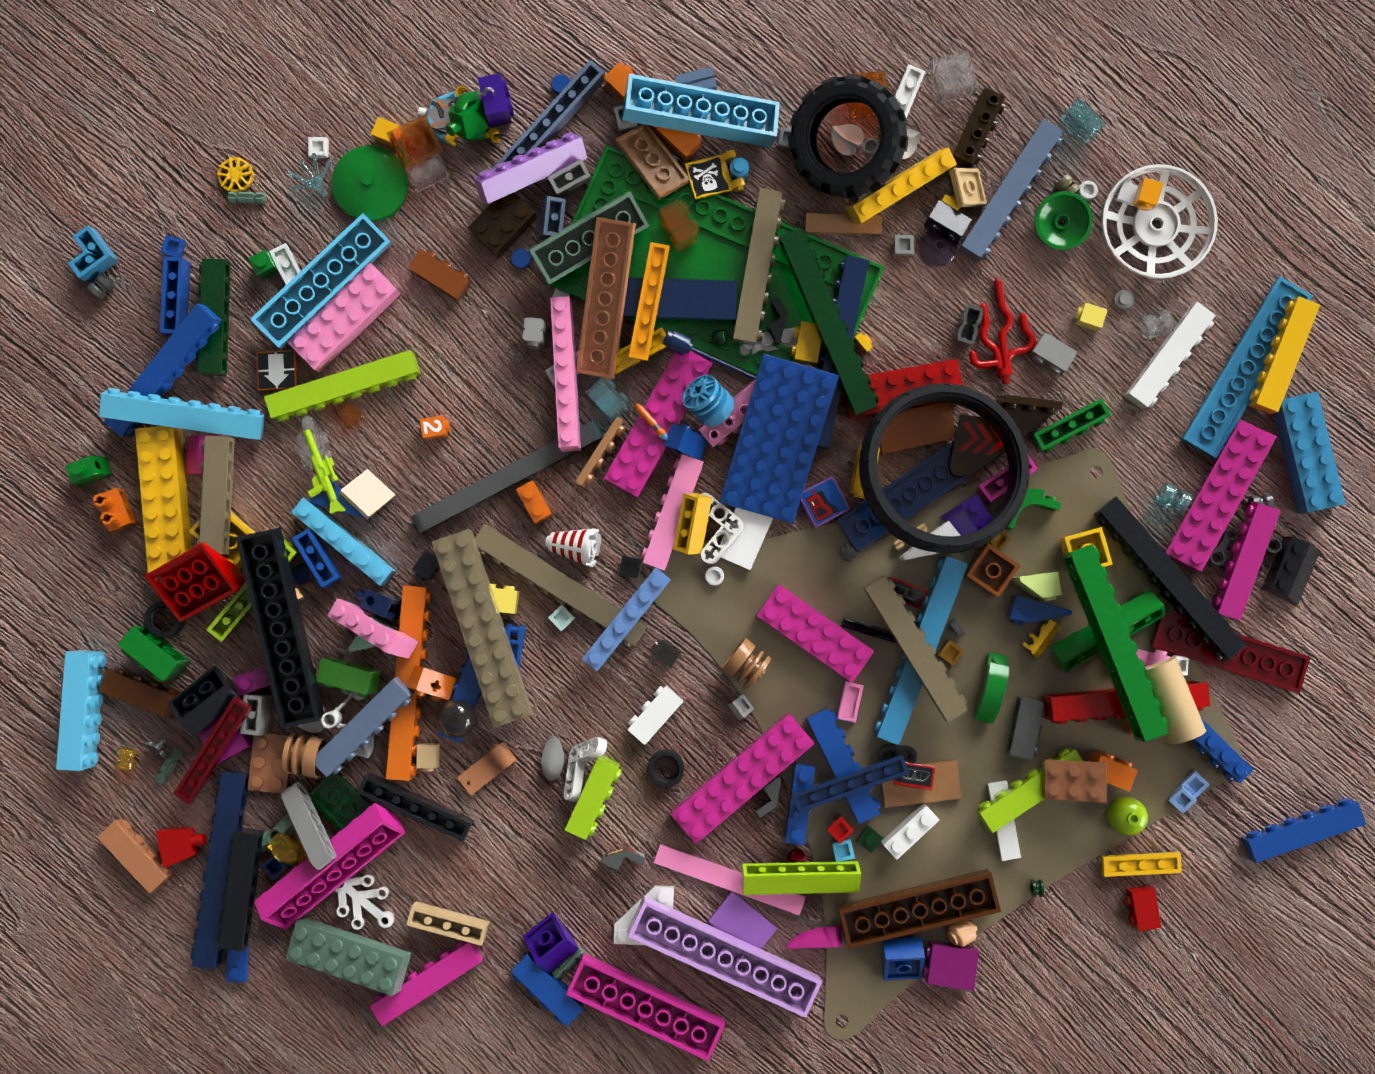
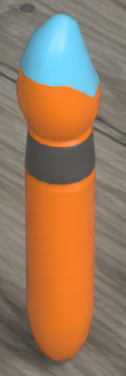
[635,404,668,441]

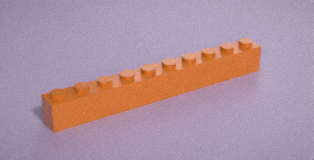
[386,585,432,781]

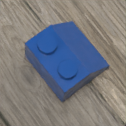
[882,936,925,980]

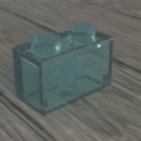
[1060,97,1106,144]

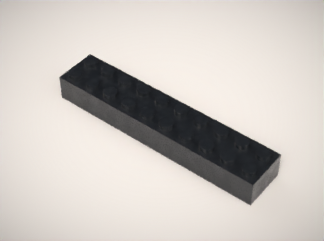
[236,527,324,728]

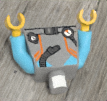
[418,86,469,146]

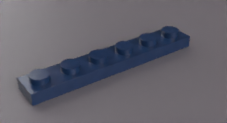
[791,754,909,813]

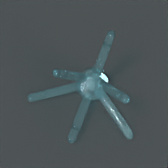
[287,153,332,197]

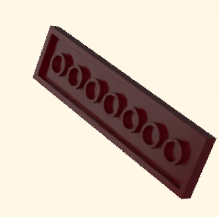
[1150,610,1311,694]

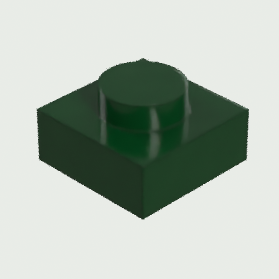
[856,825,883,853]

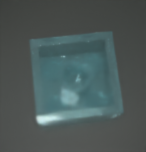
[586,376,631,423]

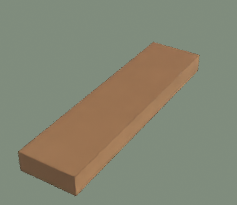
[805,213,882,236]

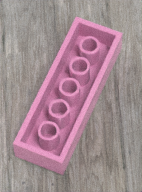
[287,262,401,373]

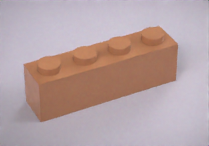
[97,818,173,894]

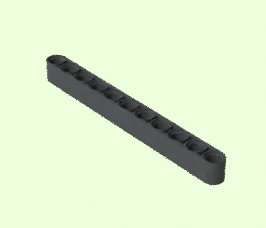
[412,420,604,534]

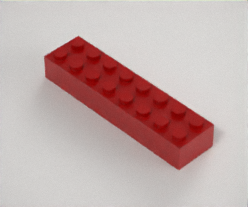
[1042,681,1211,724]

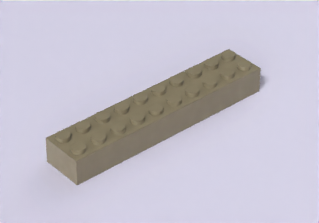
[432,529,533,728]

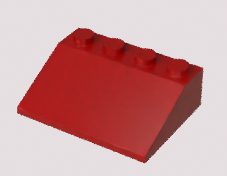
[144,542,246,622]

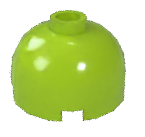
[1107,796,1148,836]

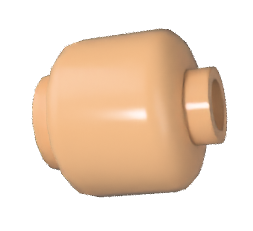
[947,920,977,947]

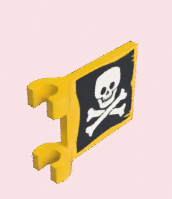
[685,150,745,200]

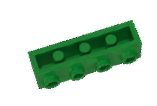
[1028,398,1111,454]

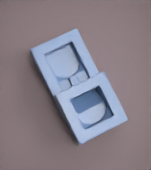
[1168,770,1210,813]

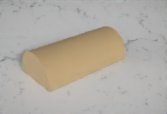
[1144,656,1206,745]

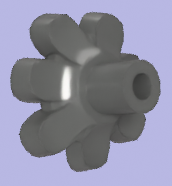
[143,738,167,760]

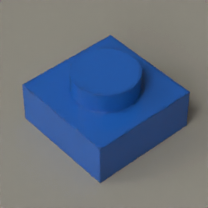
[160,235,187,257]

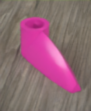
[787,926,842,948]

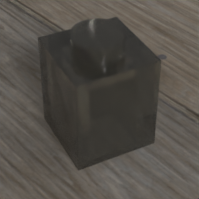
[651,639,681,669]

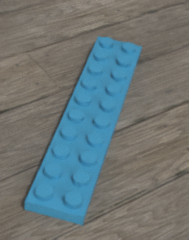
[1181,276,1313,459]

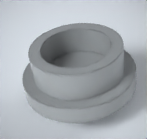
[1114,290,1134,309]

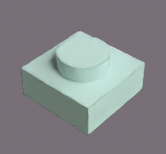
[548,605,575,632]

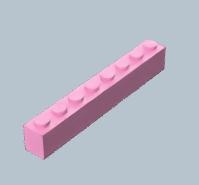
[550,296,581,452]

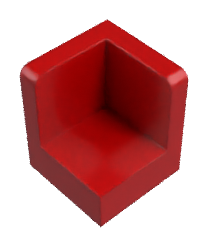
[826,813,854,844]

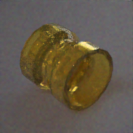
[116,748,137,770]

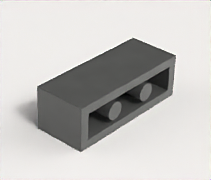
[1006,697,1046,760]

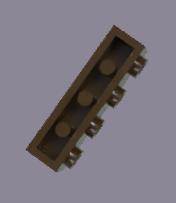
[952,87,1006,168]

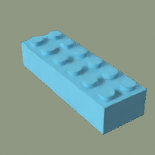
[56,650,106,771]

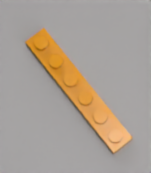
[629,242,670,361]

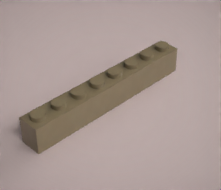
[732,188,785,346]
[863,576,968,722]

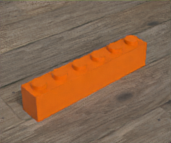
[604,62,701,162]

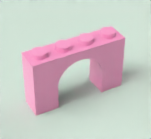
[327,598,418,659]

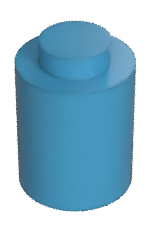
[729,158,749,181]

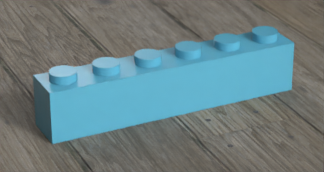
[291,497,397,586]

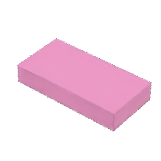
[837,681,864,723]

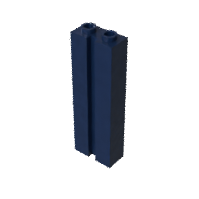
[623,277,737,322]

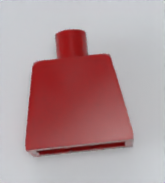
[156,827,207,868]

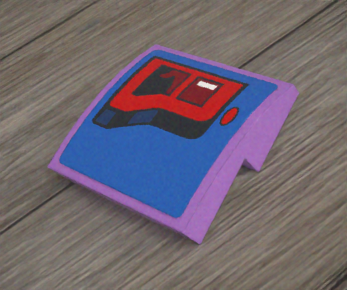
[800,476,851,529]

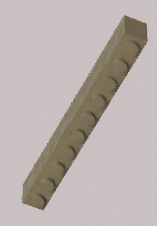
[475,524,648,647]

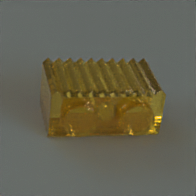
[268,833,308,866]

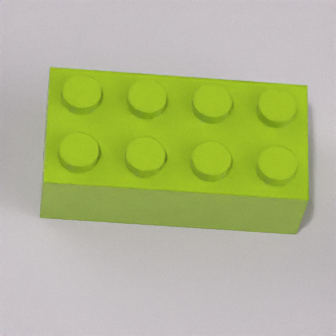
[565,755,622,840]

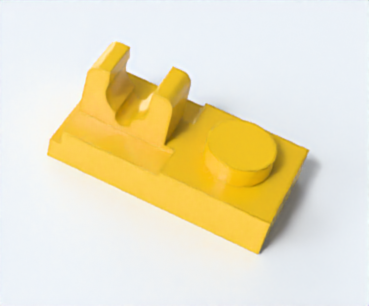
[1023,619,1060,659]

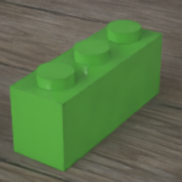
[317,657,381,697]

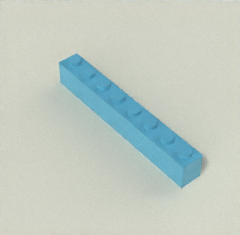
[99,388,265,440]

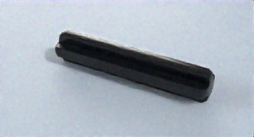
[842,617,896,643]

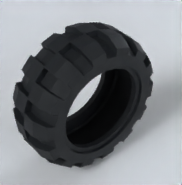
[788,74,909,198]

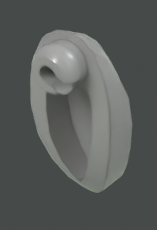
[541,736,564,781]

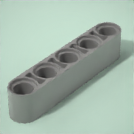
[281,781,336,870]

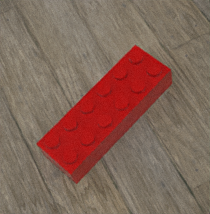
[843,359,962,420]

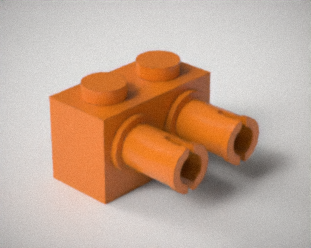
[93,487,138,533]

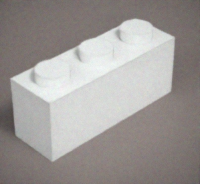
[627,685,684,745]
[881,803,940,860]

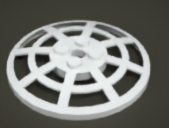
[1101,164,1218,279]

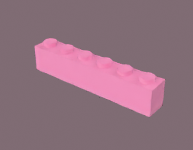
[641,454,704,571]

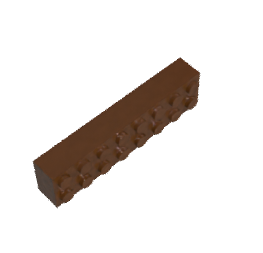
[837,869,1001,949]

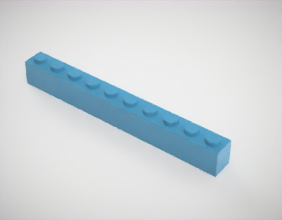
[874,556,968,745]

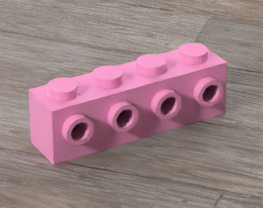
[698,379,756,447]

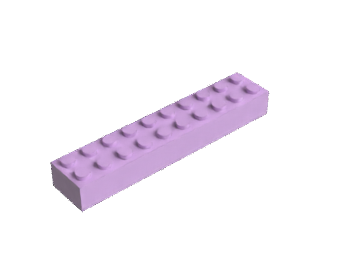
[627,896,822,1018]

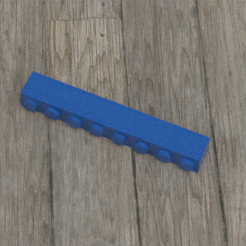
[104,304,222,437]

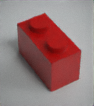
[1125,885,1162,931]

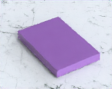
[708,891,777,949]

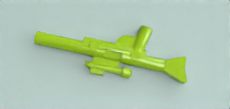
[303,429,346,514]

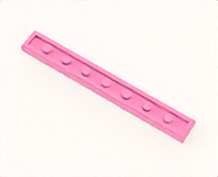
[654,843,806,915]

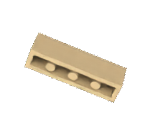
[406,901,490,946]

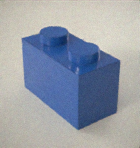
[664,423,708,461]

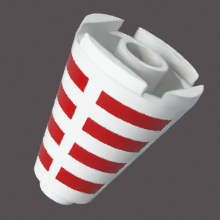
[545,529,601,567]

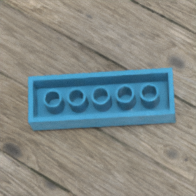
[1274,392,1345,514]

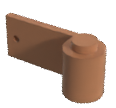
[457,741,517,795]

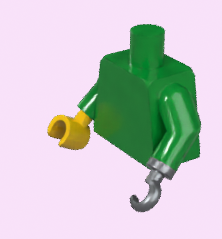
[446,87,501,143]

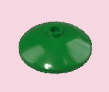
[1034,191,1093,250]

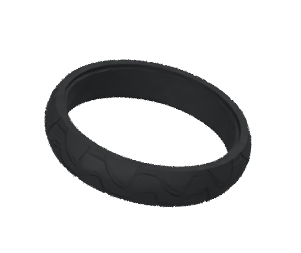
[859,383,1030,553]

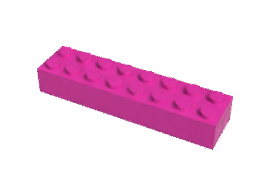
[604,351,713,498]
[1166,419,1277,575]
[671,712,815,844]
[254,803,406,930]
[566,953,725,1062]

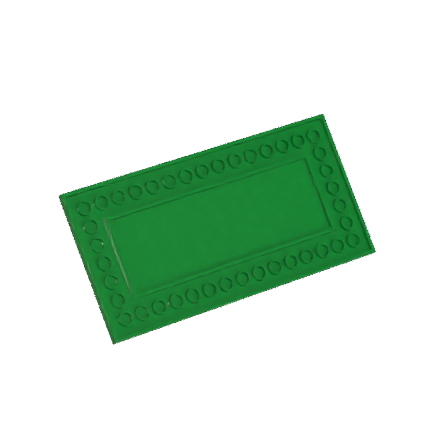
[545,145,884,377]

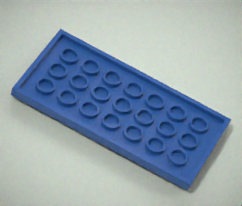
[719,353,839,523]

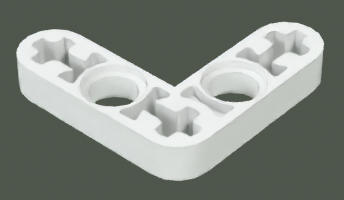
[701,493,744,564]
[564,737,607,802]

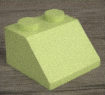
[1011,572,1062,601]

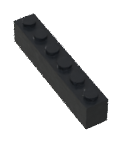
[357,772,475,841]
[217,827,264,951]

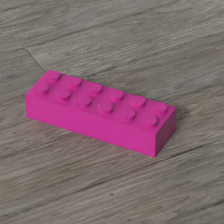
[756,584,874,683]

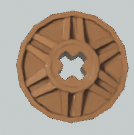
[721,638,771,690]
[281,733,327,778]

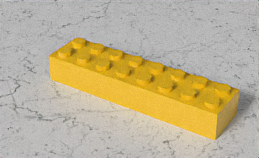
[135,426,192,573]

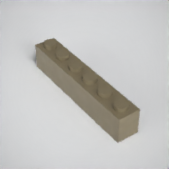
[197,436,235,555]

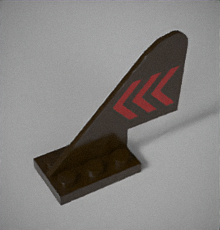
[949,394,1063,476]

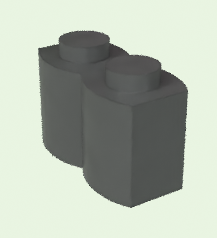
[953,304,983,348]

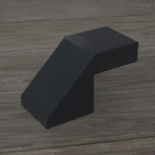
[767,297,788,345]

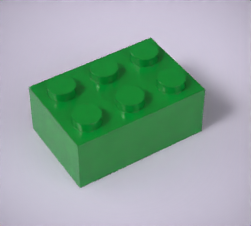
[118,626,191,682]

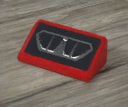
[890,577,928,609]
[893,762,935,791]

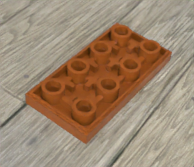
[874,402,956,455]

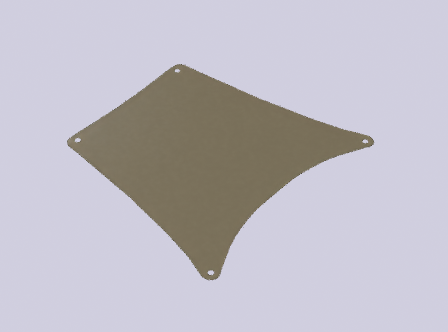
[629,448,1243,1040]

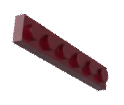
[173,696,252,805]

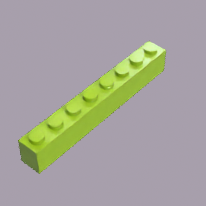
[264,350,421,422]

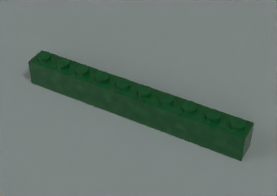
[778,227,879,417]

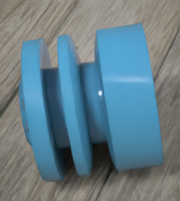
[682,375,735,427]

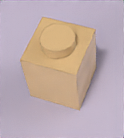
[416,743,440,772]

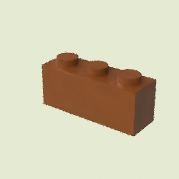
[408,249,471,302]

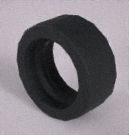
[144,601,185,638]
[648,749,684,788]

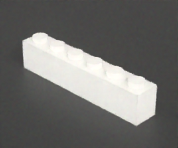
[1124,302,1216,409]

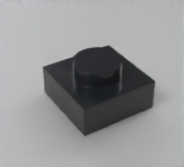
[618,556,641,578]

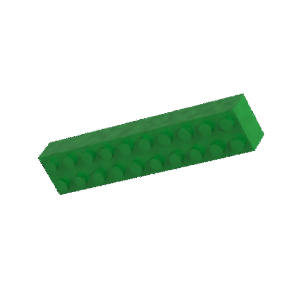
[1062,544,1169,742]

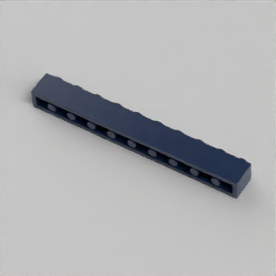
[817,255,870,449]
[190,770,249,970]

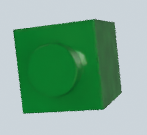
[248,249,279,280]

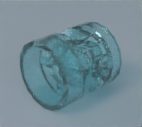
[1154,482,1192,516]

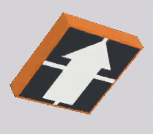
[257,350,298,391]

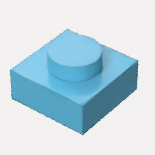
[831,838,855,862]

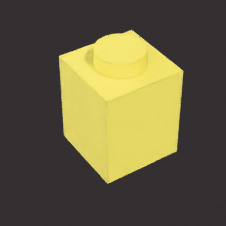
[1074,303,1107,331]

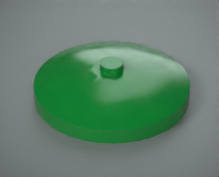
[332,145,409,222]

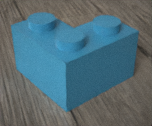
[68,225,119,283]

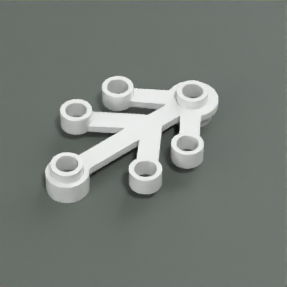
[335,874,395,930]

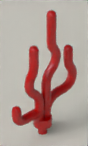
[969,278,1036,385]

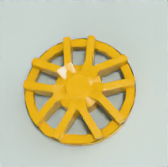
[217,157,254,193]

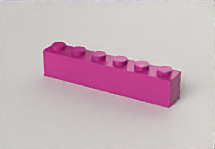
[1212,502,1281,621]
[370,940,484,1026]

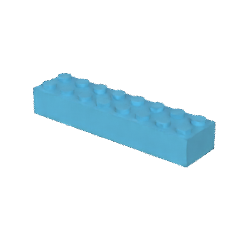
[622,74,780,148]
[250,213,391,349]

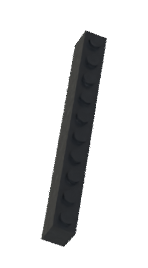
[1094,496,1246,662]

